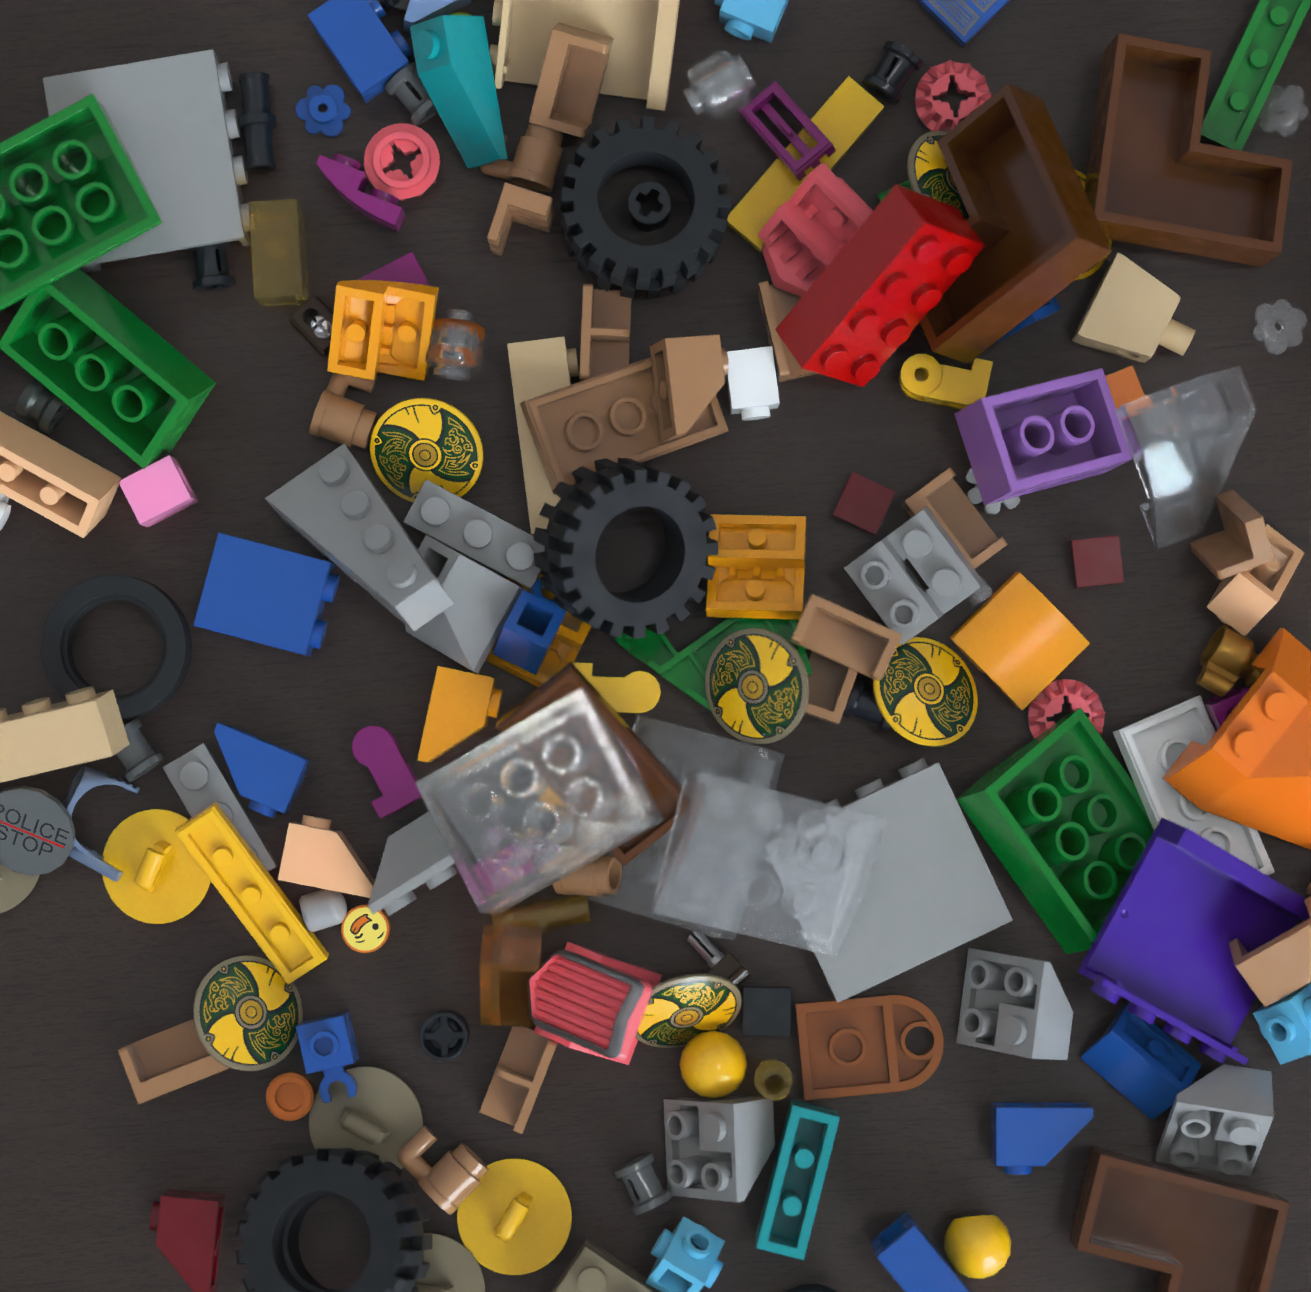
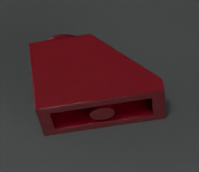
[150,1189,226,1292]

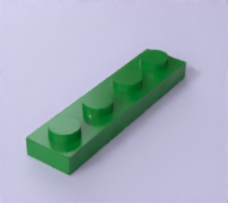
[1200,0,1311,151]

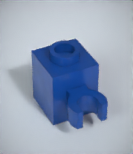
[493,577,566,675]
[296,1011,360,1103]

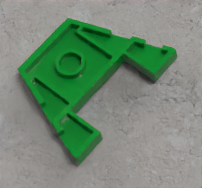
[614,618,813,714]

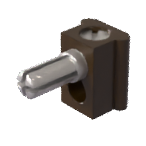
[290,296,333,357]
[687,930,751,988]

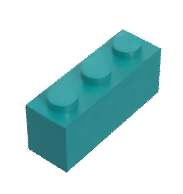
[754,1099,840,1260]

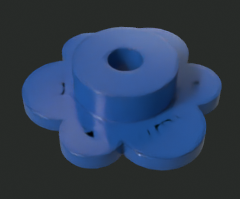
[295,85,351,137]

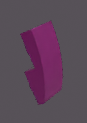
[316,153,406,233]

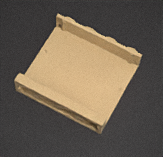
[489,0,680,111]

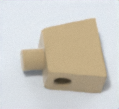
[1071,253,1196,363]

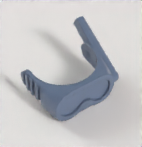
[62,765,140,882]

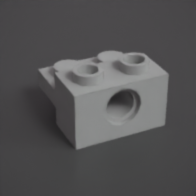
[844,506,985,646]

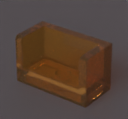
[480,925,542,1027]

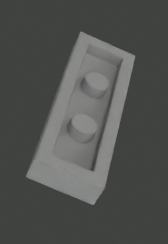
[403,480,545,590]
[162,743,279,872]

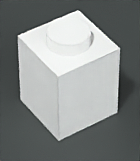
[726,346,780,421]

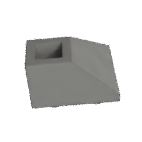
[405,535,524,674]
[368,810,463,916]
[956,948,1073,1060]
[1155,1064,1274,1176]
[663,1095,775,1202]

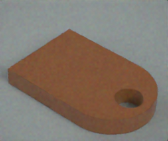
[795,994,944,1101]

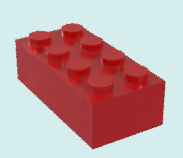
[775,184,986,387]

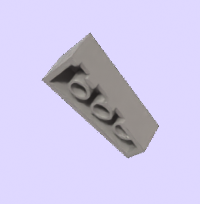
[265,443,454,631]

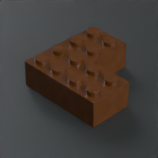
[1084,33,1293,267]
[920,83,1112,363]
[1069,1147,1291,1292]

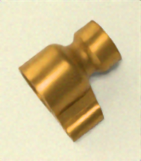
[1196,625,1261,698]

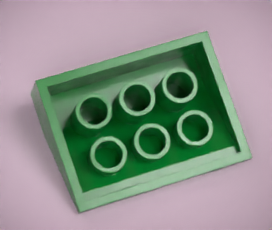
[0,93,163,310]
[956,708,1154,954]

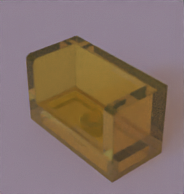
[248,199,309,306]

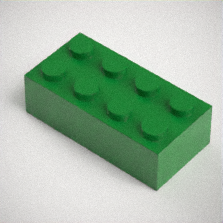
[0,268,216,469]

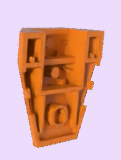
[1162,627,1311,850]

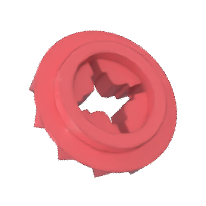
[915,60,991,132]
[364,123,441,201]
[1028,679,1105,739]

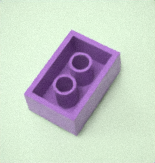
[954,368,1132,505]

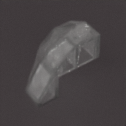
[1115,366,1257,550]

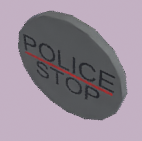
[0,785,75,876]

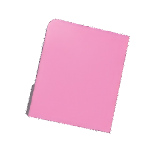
[119,455,198,527]

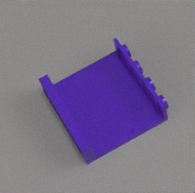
[1077,818,1310,1065]

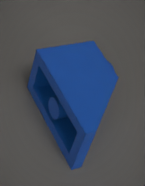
[214,723,312,818]
[991,1102,1093,1175]

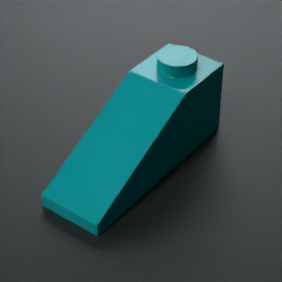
[410,15,508,169]

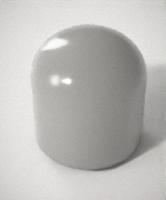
[299,889,347,933]

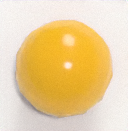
[679,1031,747,1099]
[944,1215,1011,1279]

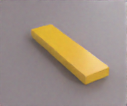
[727,76,885,253]
[174,802,329,985]

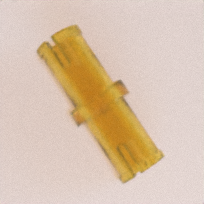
[491,895,591,941]
[754,1059,793,1100]

